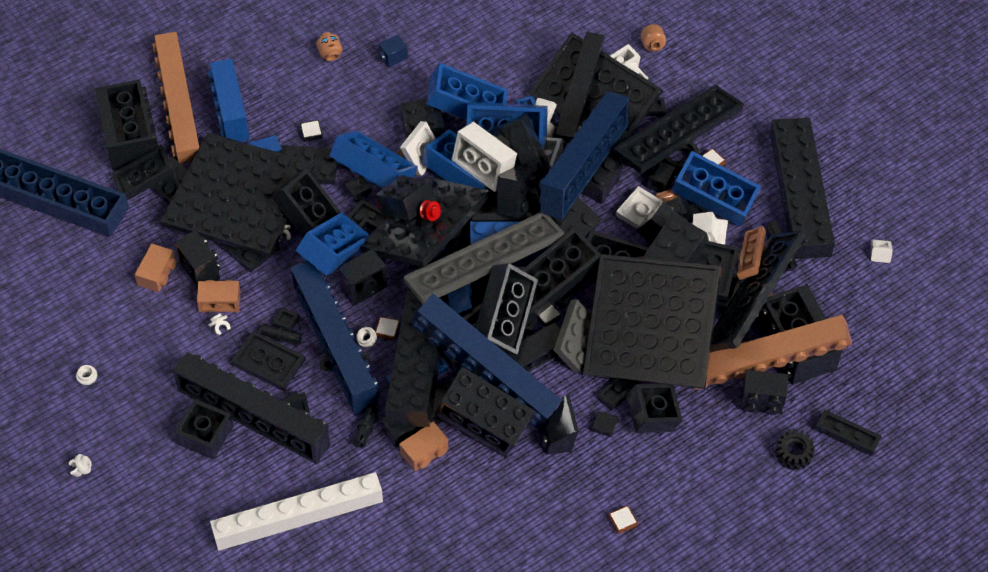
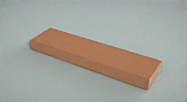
[737,226,766,280]

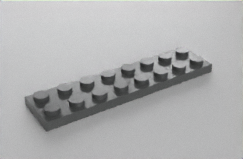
[404,212,564,304]

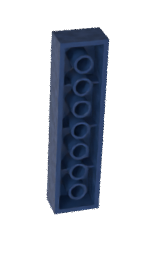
[539,91,629,220]
[0,149,129,237]
[290,261,380,416]
[409,293,562,428]

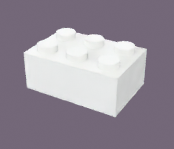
[452,122,517,192]

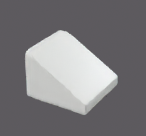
[871,240,893,263]

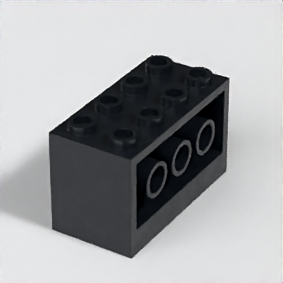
[95,79,159,171]
[757,284,843,385]
[434,367,535,458]

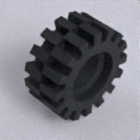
[775,429,815,470]

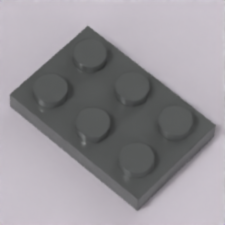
[554,299,592,373]

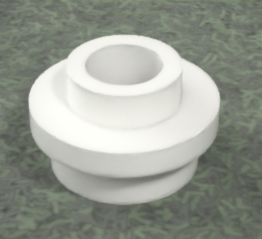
[357,327,377,347]
[76,365,97,385]

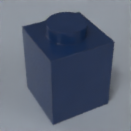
[378,34,408,67]

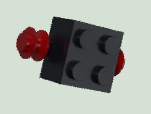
[376,175,441,221]

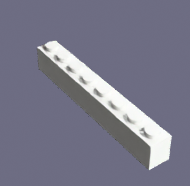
[210,472,383,551]

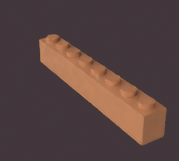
[152,32,199,163]
[693,315,852,390]

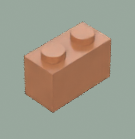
[135,244,177,292]
[197,280,241,312]
[399,422,449,471]

